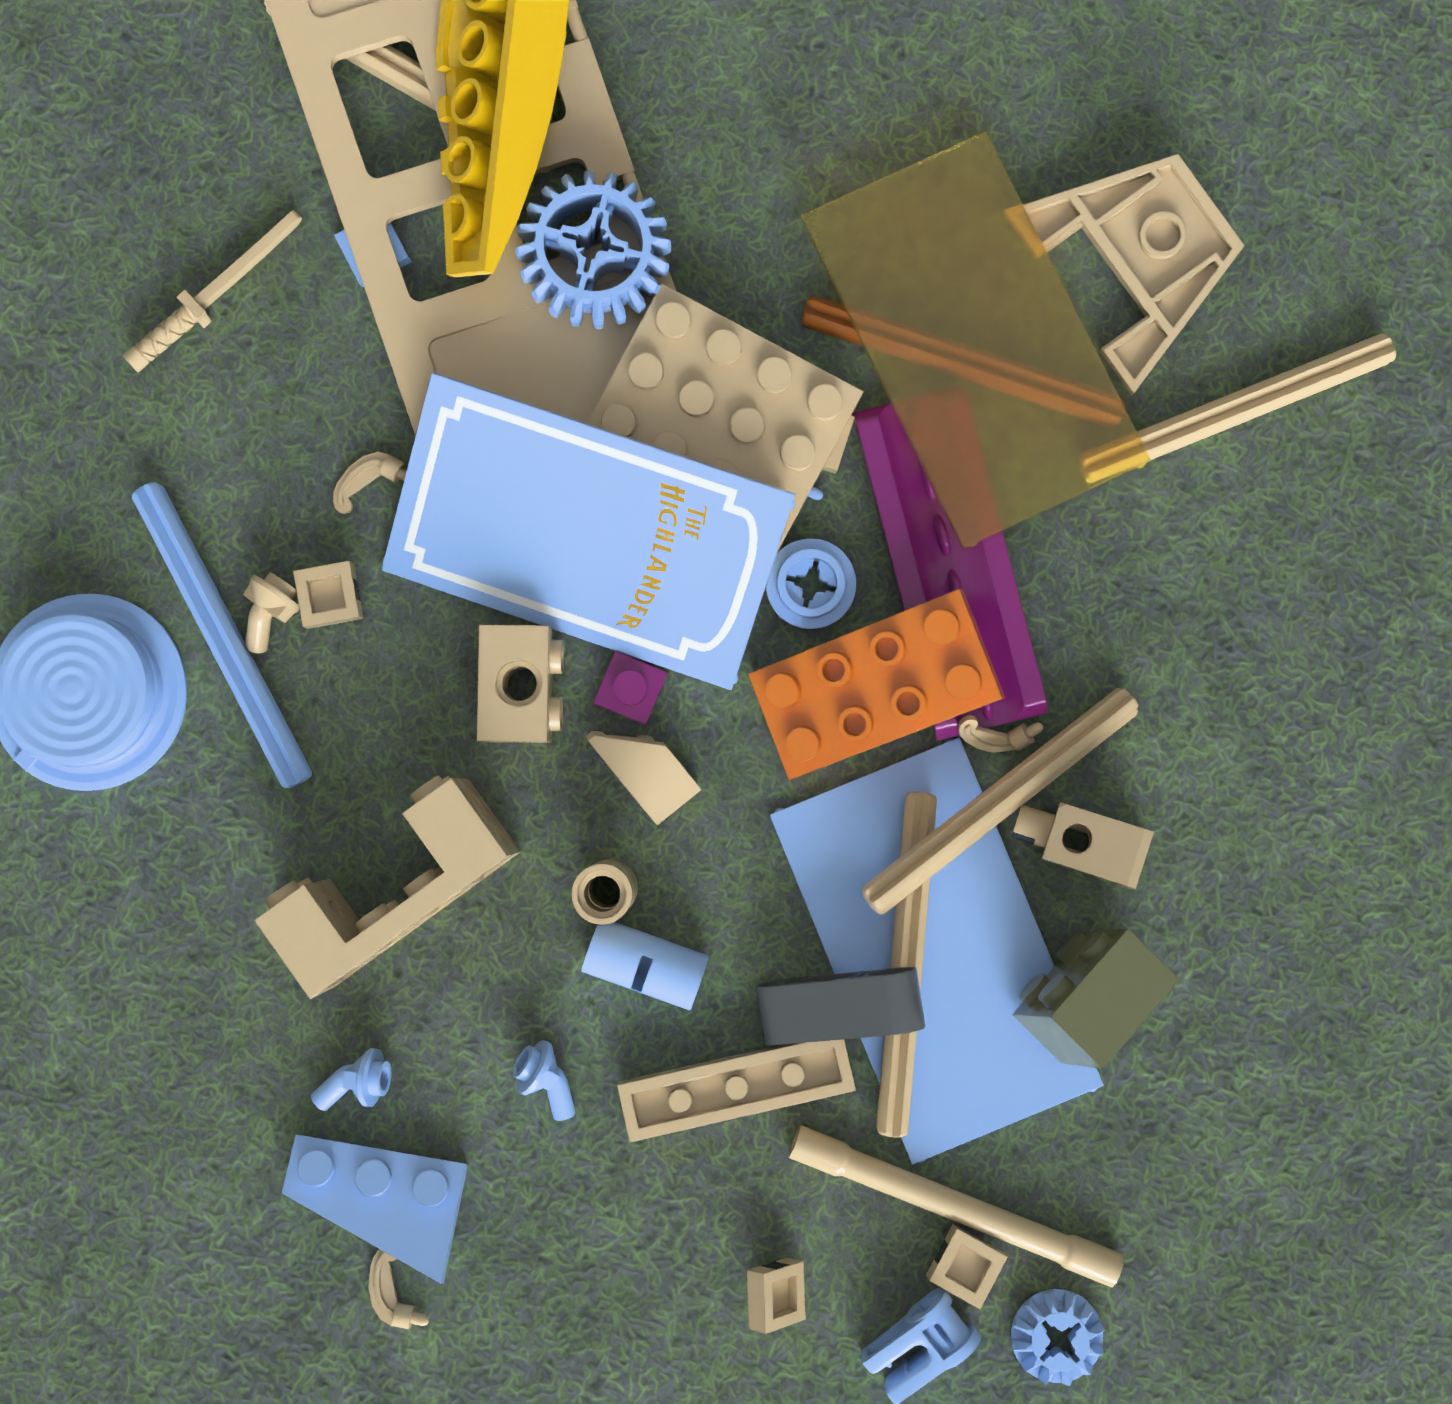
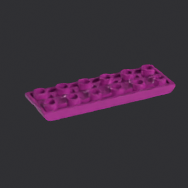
[852,386,1047,741]

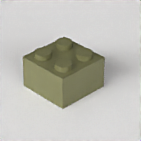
[1012,928,1180,1069]

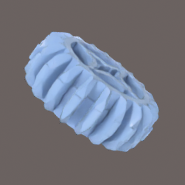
[515,169,671,330]

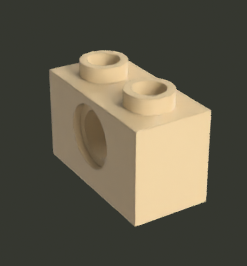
[477,625,564,743]

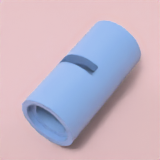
[581,922,709,1011]

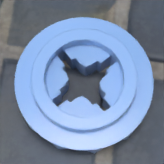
[766,539,856,629]
[1011,1289,1105,1386]

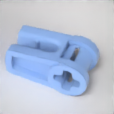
[860,1287,982,1404]

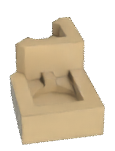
[586,731,701,825]

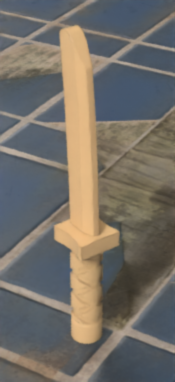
[122,210,302,373]

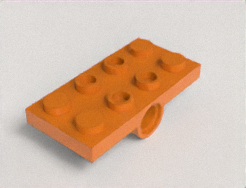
[748,589,1005,780]

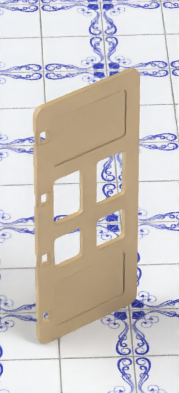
[266,0,676,436]

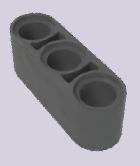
[756,967,926,1045]

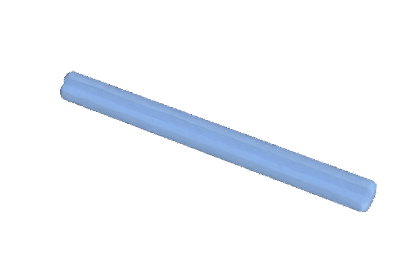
[132,482,312,788]

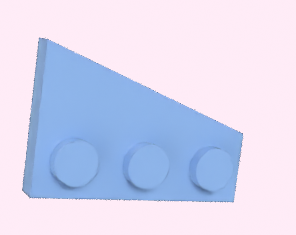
[282,1134,468,1284]

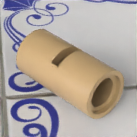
[572,859,638,925]

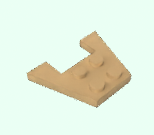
[1003,154,1245,396]

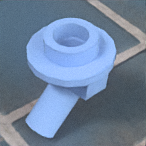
[513,1040,576,1121]
[311,1048,392,1111]

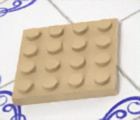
[587,283,864,553]

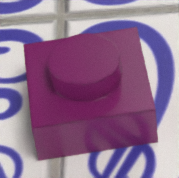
[593,651,668,726]

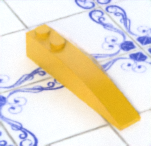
[435,0,569,277]

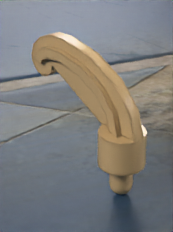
[333,452,407,514]
[958,715,1043,753]
[368,1249,429,1330]

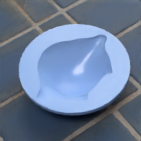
[0,594,187,791]

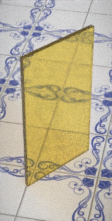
[801,131,1151,550]

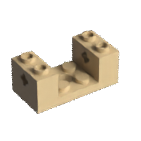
[254,776,521,999]

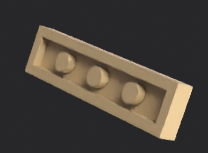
[617,1039,856,1142]

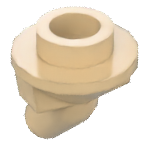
[243,572,300,653]

